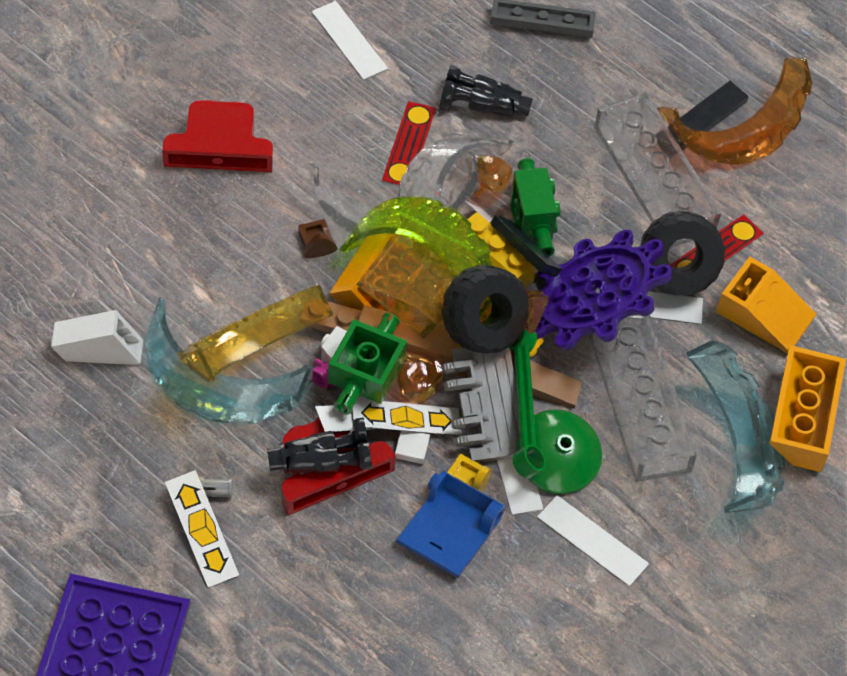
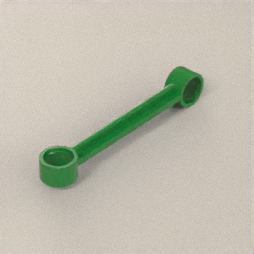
[509,325,546,479]

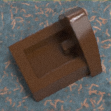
[298,219,337,258]

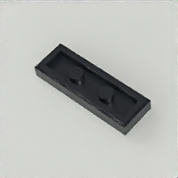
[490,215,562,277]

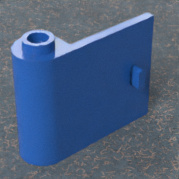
[396,471,506,578]

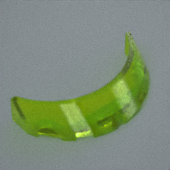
[339,196,493,321]

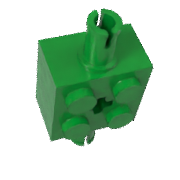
[510,158,561,257]
[328,313,407,415]

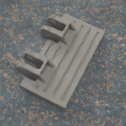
[441,347,519,462]

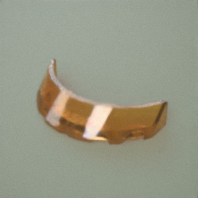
[657,56,812,165]

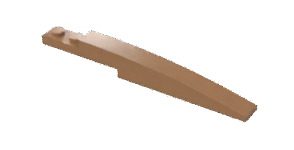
[300,296,582,408]

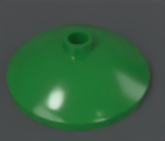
[516,409,602,494]

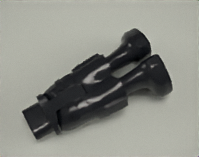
[439,65,533,117]
[267,417,372,474]

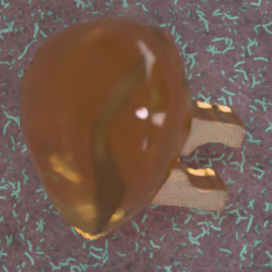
[465,155,513,197]
[397,353,444,404]

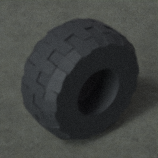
[639,211,725,296]
[442,265,529,354]

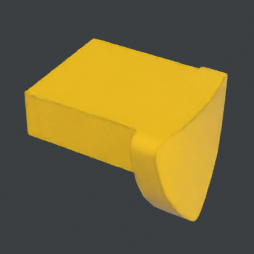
[447,453,492,492]

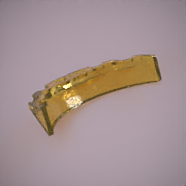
[177,284,333,383]

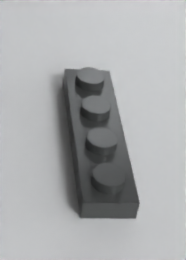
[490,0,596,38]

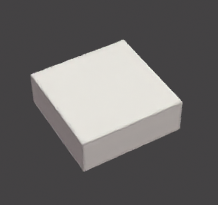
[395,430,430,464]

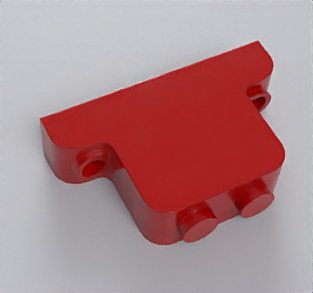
[162,100,273,172]
[282,417,396,516]

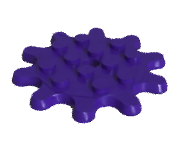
[527,230,672,351]

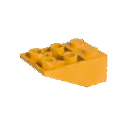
[716,256,817,353]

